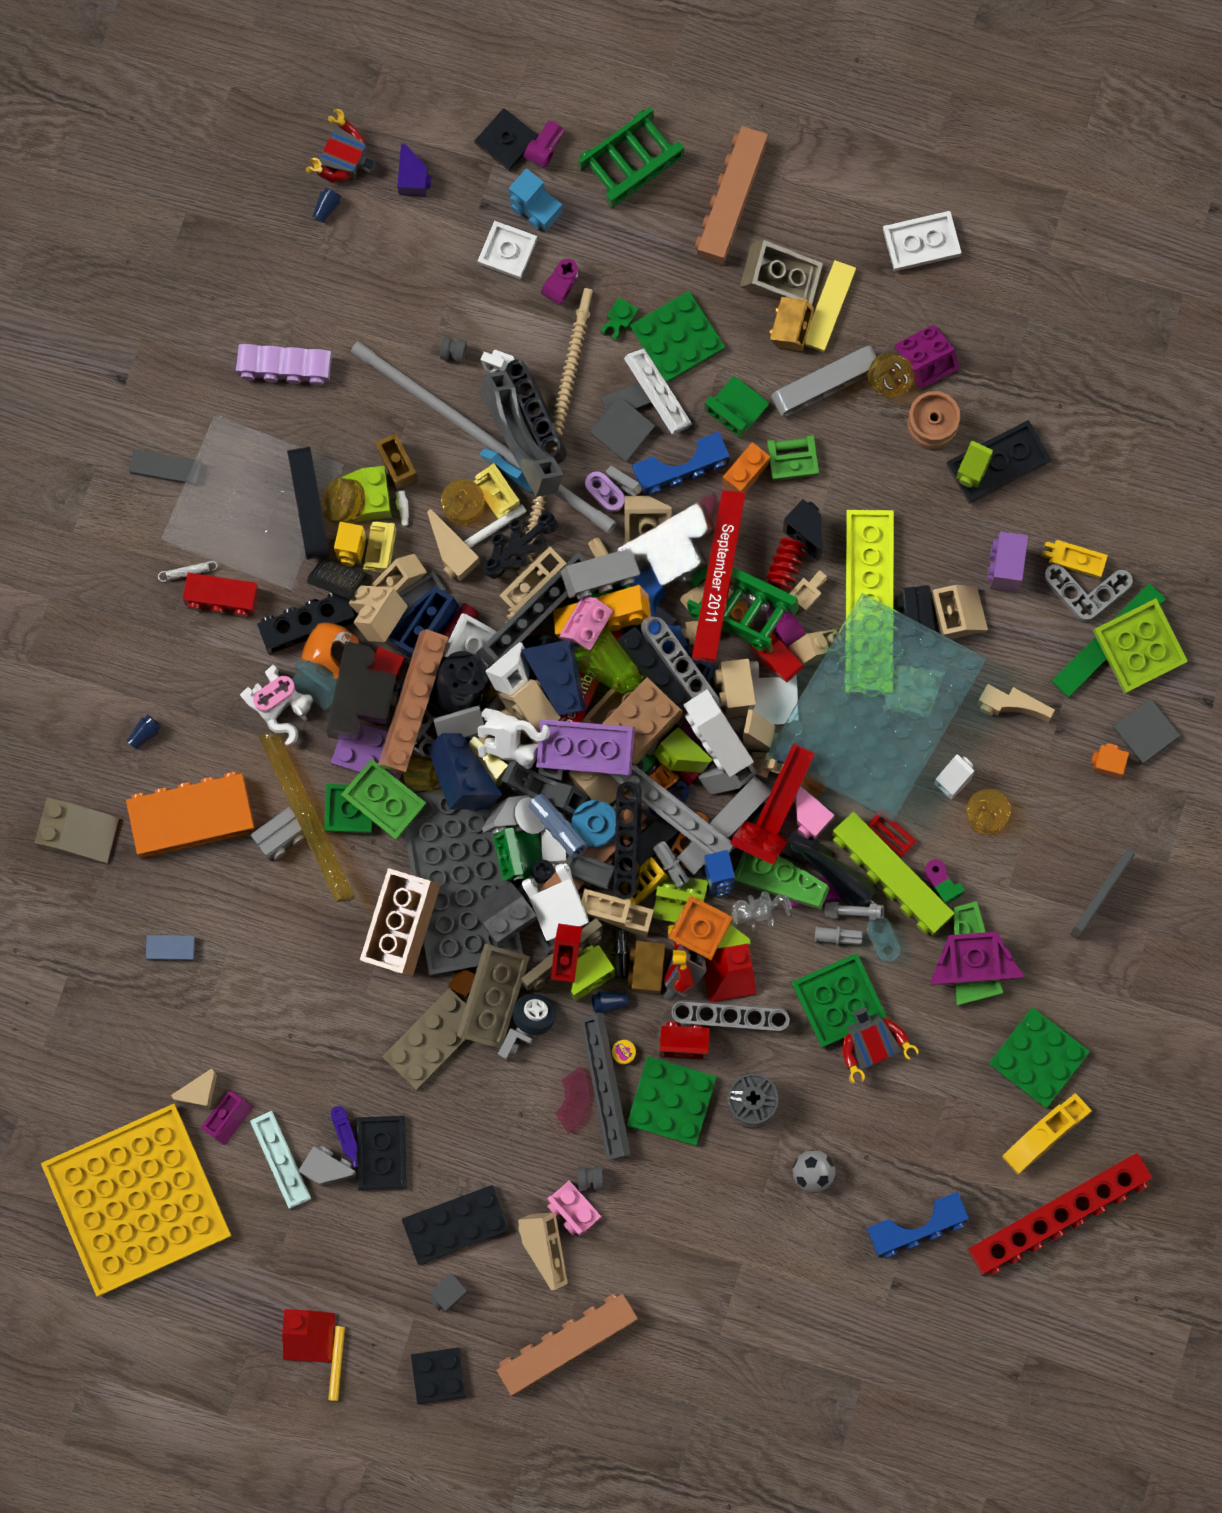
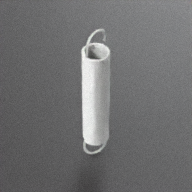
[158,561,217,582]

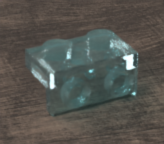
[292,659,341,710]

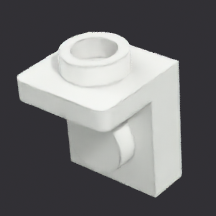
[480,350,515,373]

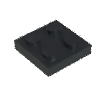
[411,1347,466,1404]

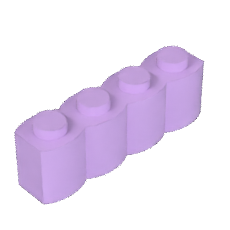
[236,344,332,386]

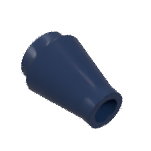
[312,187,342,223]
[127,714,161,749]
[592,991,628,1014]

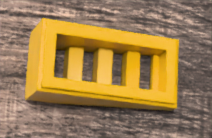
[621,857,669,905]

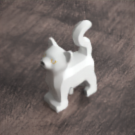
[240,665,314,746]
[478,708,550,769]

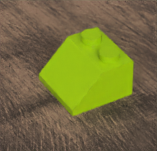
[340,466,392,523]
[571,945,615,1002]

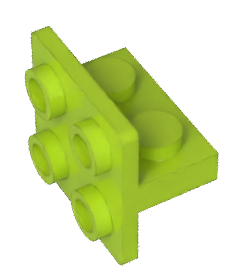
[653,873,708,923]

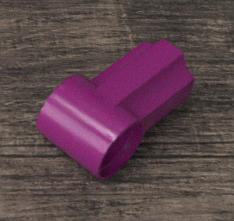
[524,121,565,169]

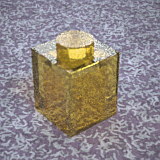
[403,756,439,791]

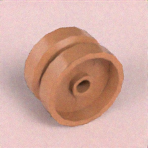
[907,391,960,449]

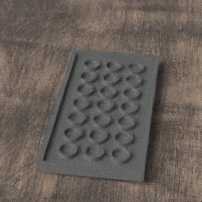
[404,782,523,976]

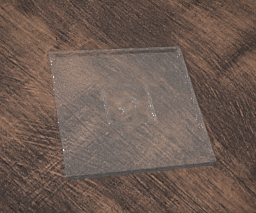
[161,415,344,592]

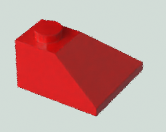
[704,943,757,1002]
[282,1309,336,1363]

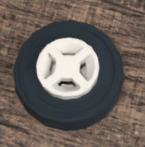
[513,994,556,1035]

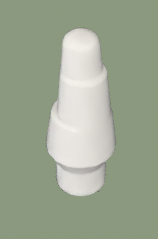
[395,491,409,526]

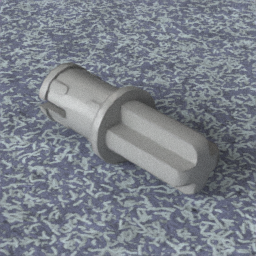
[653,841,690,888]
[814,926,863,946]

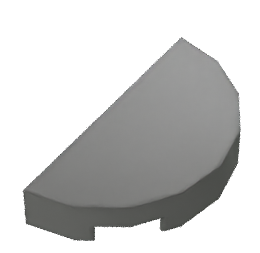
[606,466,642,496]

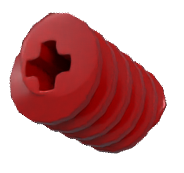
[766,538,807,591]

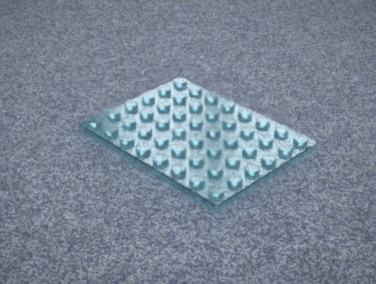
[768,593,987,823]

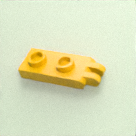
[1041,540,1108,579]

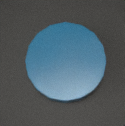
[571,800,616,848]

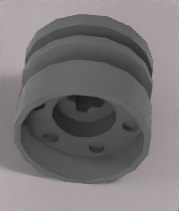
[727,1073,779,1129]

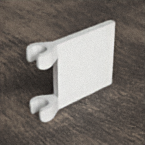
[749,661,799,725]
[522,864,590,941]

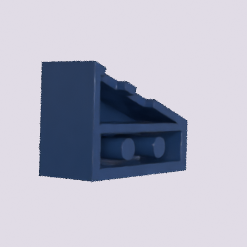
[383,586,460,658]
[522,640,587,716]
[428,733,502,810]

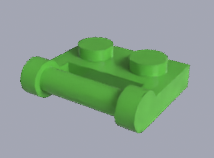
[767,435,819,481]

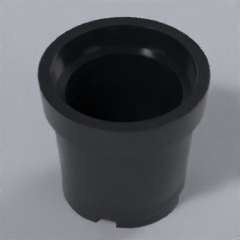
[426,651,488,718]

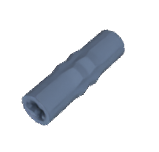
[529,794,588,859]

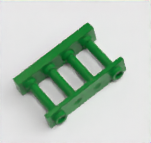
[578,107,684,209]
[687,567,799,653]

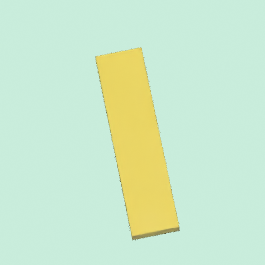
[804,260,856,353]

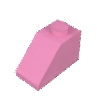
[795,786,834,840]

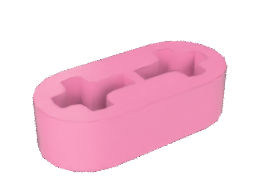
[253,676,295,712]

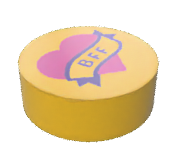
[612,1040,636,1065]

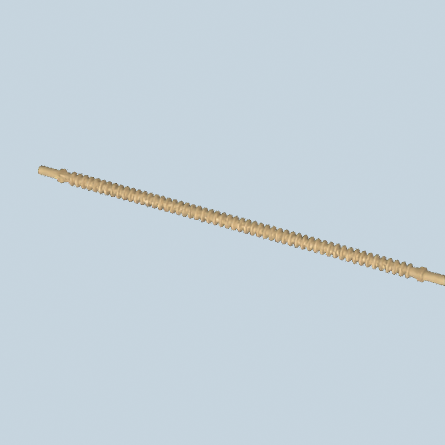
[490,288,593,701]

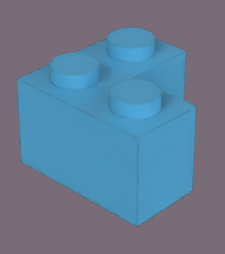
[508,168,563,232]

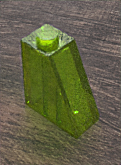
[575,630,642,694]

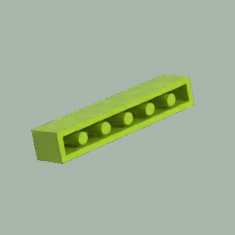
[832,811,954,937]

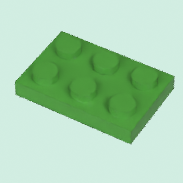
[341,759,427,841]

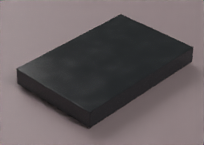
[356,1116,407,1191]

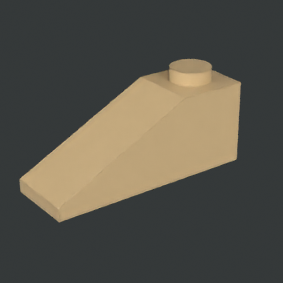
[427,509,480,582]
[499,545,566,612]
[743,709,779,753]
[518,1212,568,1290]

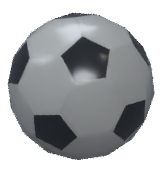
[792,1149,836,1193]

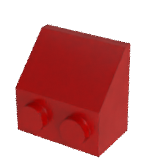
[660,1022,709,1060]

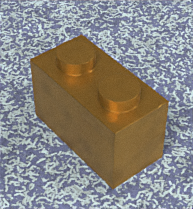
[769,297,814,351]
[375,433,418,491]
[628,941,665,995]

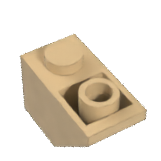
[788,629,846,666]

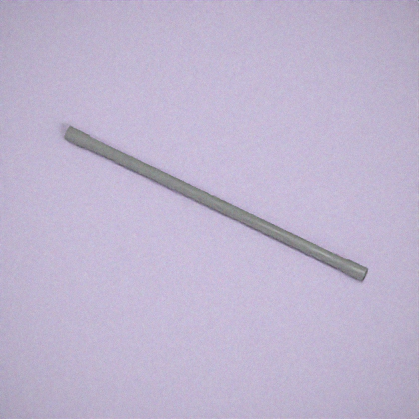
[351,341,616,534]

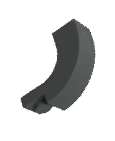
[501,760,588,816]

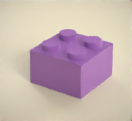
[987,532,1028,593]

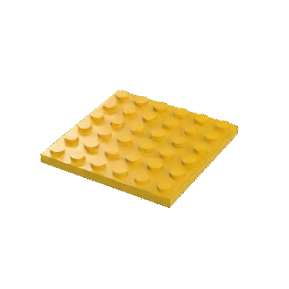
[41,1104,232,1297]

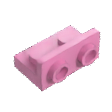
[559,597,612,650]
[547,1180,602,1237]

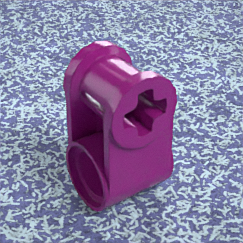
[540,259,578,306]
[766,605,806,648]

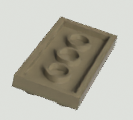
[521,918,603,993]
[457,944,530,1049]
[382,988,467,1091]

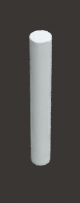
[463,504,527,548]

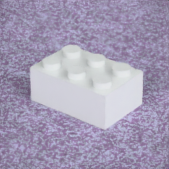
[683,689,754,777]

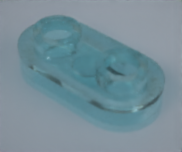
[867,917,900,963]

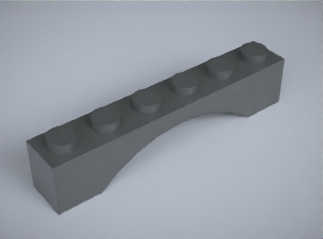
[479,371,563,497]

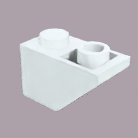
[485,642,531,695]
[934,754,974,800]

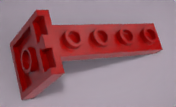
[730,743,816,865]

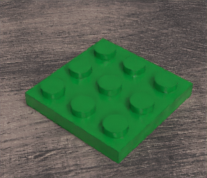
[630,291,725,384]
[791,953,887,1049]
[988,1007,1090,1109]
[627,1056,717,1147]

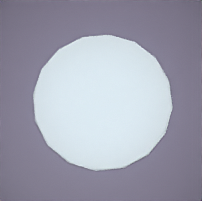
[515,797,544,834]

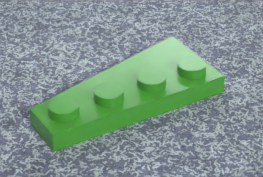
[734,851,830,910]
[953,901,1003,1007]

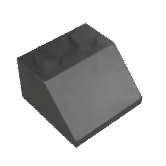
[471,881,537,947]

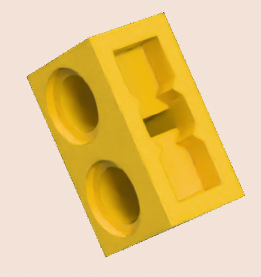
[334,522,367,567]

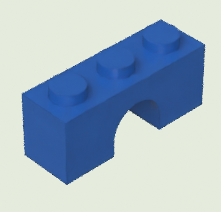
[704,850,735,898]

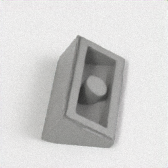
[433,706,484,737]

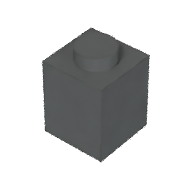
[429,1273,468,1312]

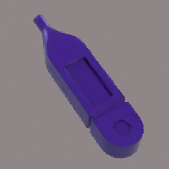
[331,1106,358,1168]

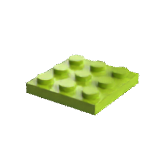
[1093,599,1188,693]

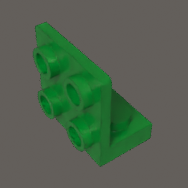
[704,376,769,439]
[493,828,542,882]

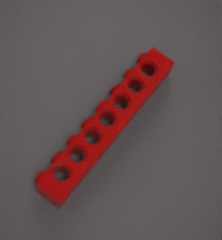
[967,1153,1152,1277]

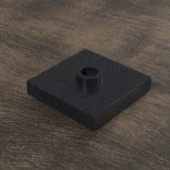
[474,108,538,171]

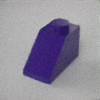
[397,144,432,197]

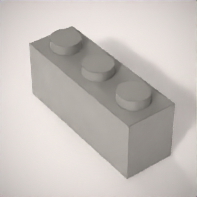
[561,548,640,599]

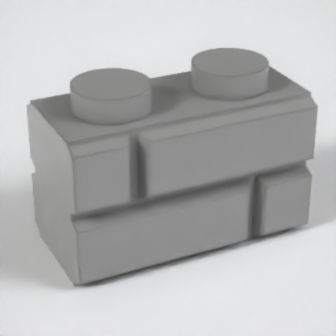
[251,807,307,861]

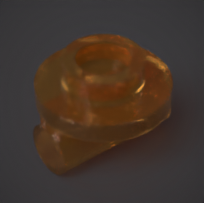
[802,774,828,798]

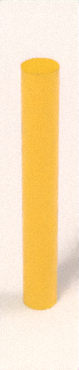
[328,1326,345,1401]

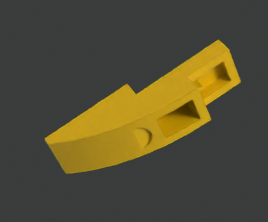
[1002,1093,1092,1175]

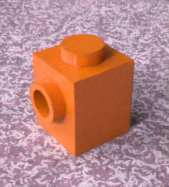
[1091,744,1129,780]

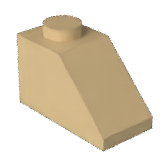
[371,554,427,593]

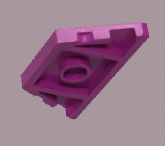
[930,932,1024,986]

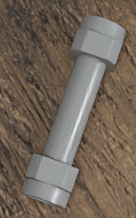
[825,902,884,921]

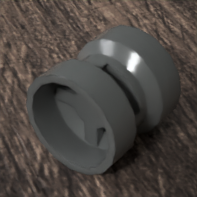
[440,337,467,363]
[578,1166,603,1191]

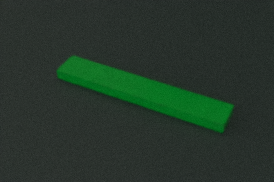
[1051,583,1166,698]

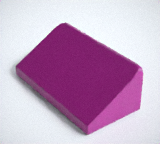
[201,1089,252,1145]

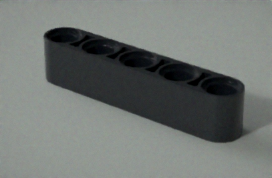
[506,359,567,464]
[287,446,330,560]
[614,781,642,899]

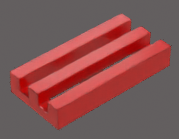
[867,810,916,859]

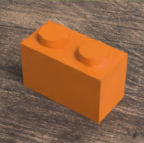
[722,442,770,493]

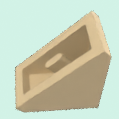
[171,1069,217,1109]

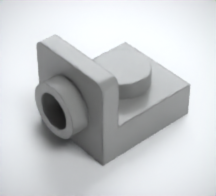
[498,1028,532,1061]

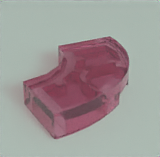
[555,1067,589,1134]

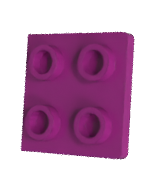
[894,325,960,390]

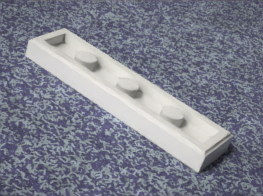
[624,349,692,434]

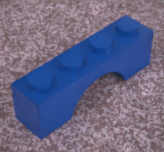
[632,432,730,496]
[630,567,691,657]
[866,1191,969,1259]

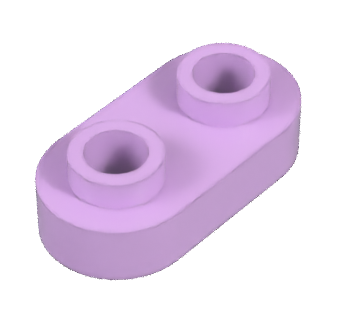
[585,472,625,513]

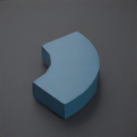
[479,449,532,493]

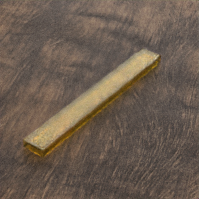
[259,733,355,902]

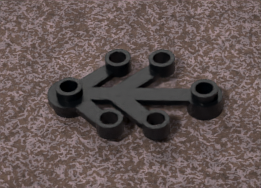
[482,512,559,579]

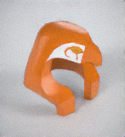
[301,622,359,679]

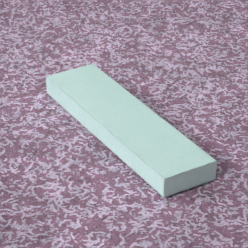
[250,1111,311,1209]

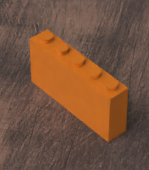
[126,772,256,859]

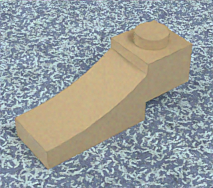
[977,684,1055,723]
[581,889,654,937]

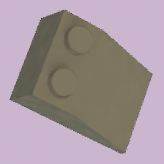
[740,240,823,305]
[35,798,120,864]

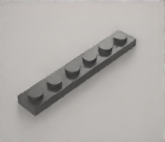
[580,1013,631,1161]

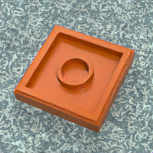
[668,895,733,960]

